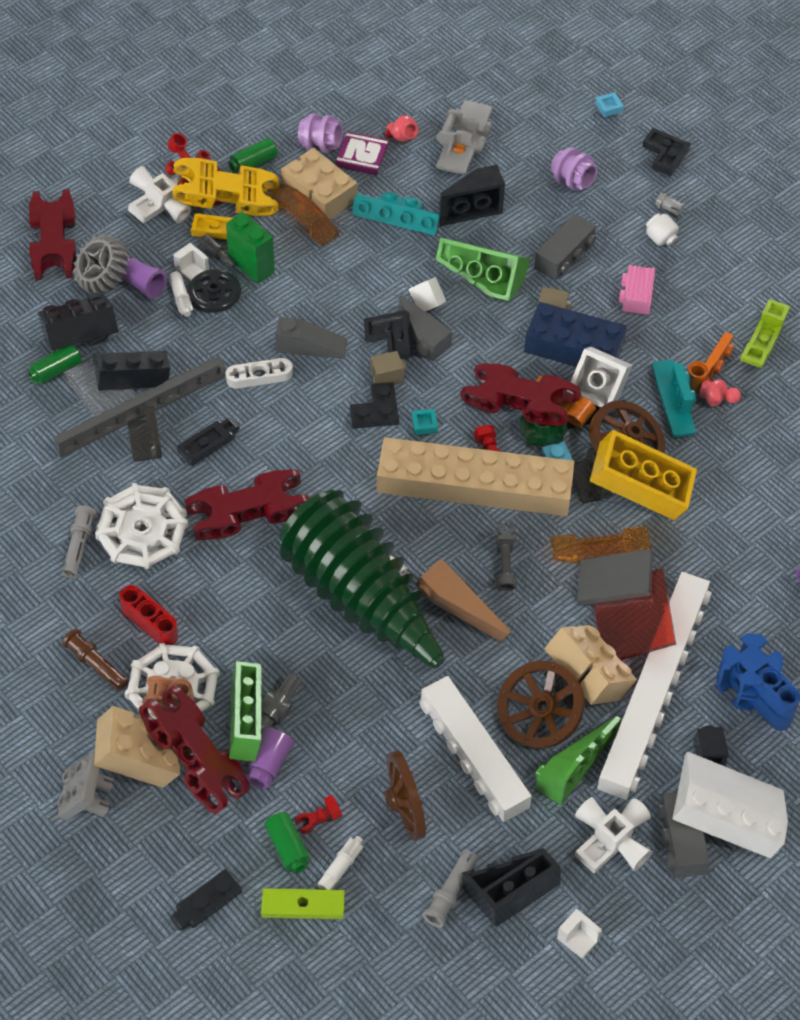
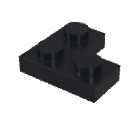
[642,128,691,176]
[364,310,413,359]
[350,382,399,429]

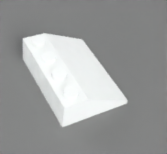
[672,752,788,858]

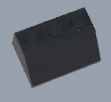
[92,350,170,391]

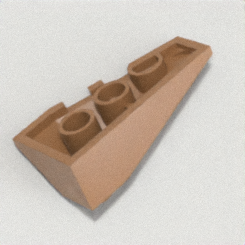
[415,558,511,642]

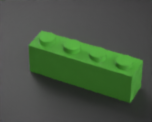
[229,661,261,762]

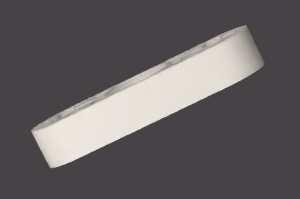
[226,358,293,389]

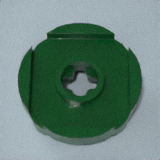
[520,414,568,446]

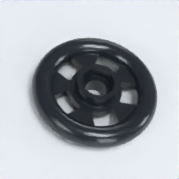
[187,269,241,312]

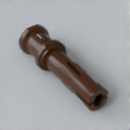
[62,628,129,691]

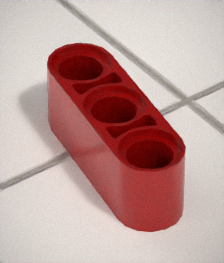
[119,585,179,645]

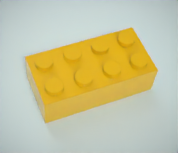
[590,430,697,520]

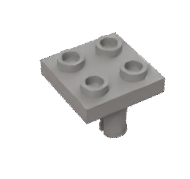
[57,752,114,821]

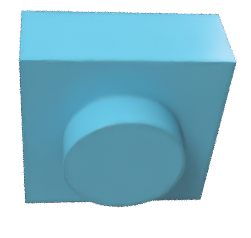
[595,92,624,117]
[541,441,573,461]

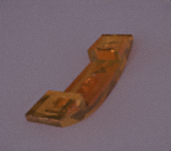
[266,184,339,246]
[550,526,652,563]

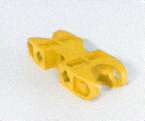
[172,158,279,216]

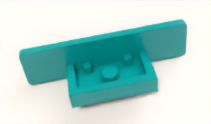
[352,192,440,235]
[652,359,696,438]

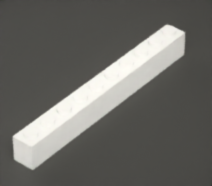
[597,572,712,800]

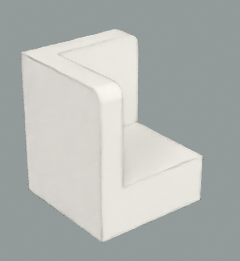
[173,243,209,281]
[409,277,446,312]
[557,909,602,958]

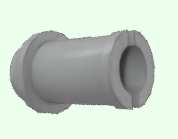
[655,193,685,216]

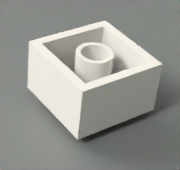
[567,347,633,407]

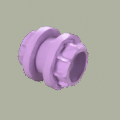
[298,113,343,153]
[551,147,597,191]

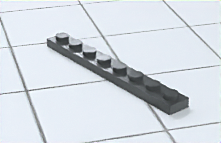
[54,356,225,458]

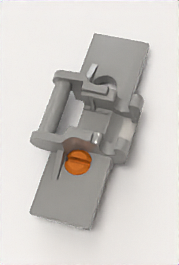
[436,100,493,175]

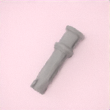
[62,505,97,578]
[422,850,478,928]

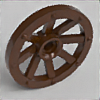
[589,400,665,453]
[497,661,585,749]
[384,750,427,841]

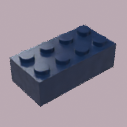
[524,302,627,367]

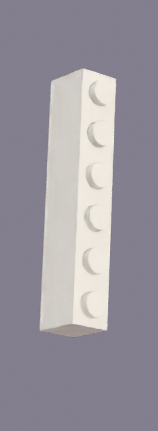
[419,676,532,822]

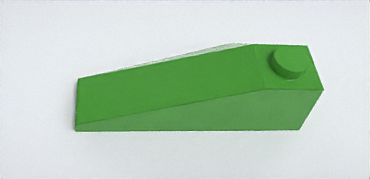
[436,238,530,301]
[535,716,621,806]

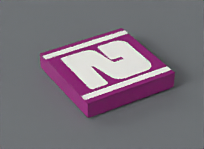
[336,131,389,175]

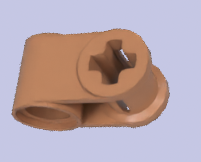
[143,676,195,709]

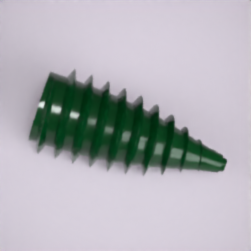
[280,490,445,669]

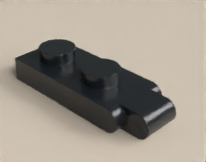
[177,418,240,466]
[170,869,242,931]

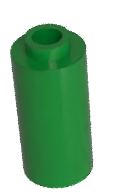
[229,138,278,174]
[28,345,82,385]
[264,812,311,874]

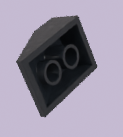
[439,165,505,227]

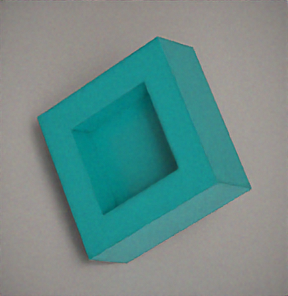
[411,409,438,435]

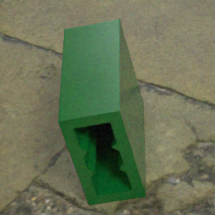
[226,212,275,284]

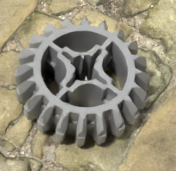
[73,234,130,294]

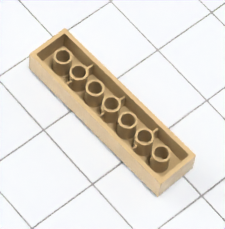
[377,437,575,516]

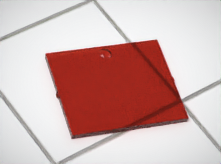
[594,568,677,660]

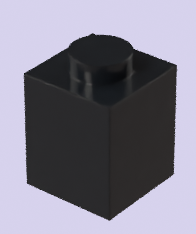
[694,726,729,766]

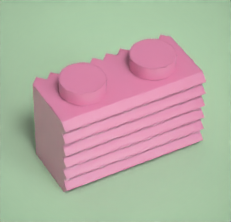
[619,265,655,315]

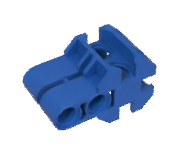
[716,633,800,731]

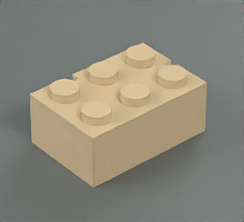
[281,147,358,223]
[544,625,637,705]
[94,706,180,788]

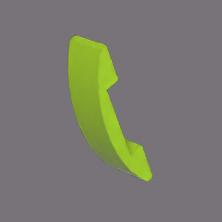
[740,299,790,368]

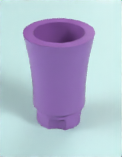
[122,258,167,299]
[246,728,295,789]

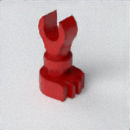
[473,425,501,452]
[295,794,343,834]

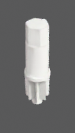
[168,271,193,317]
[317,836,363,890]

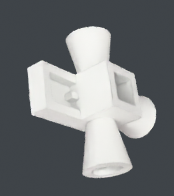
[128,166,192,224]
[575,797,652,874]

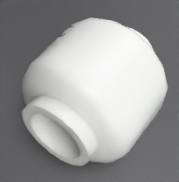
[646,213,679,246]

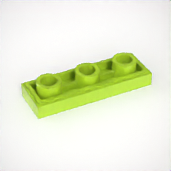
[261,888,345,919]

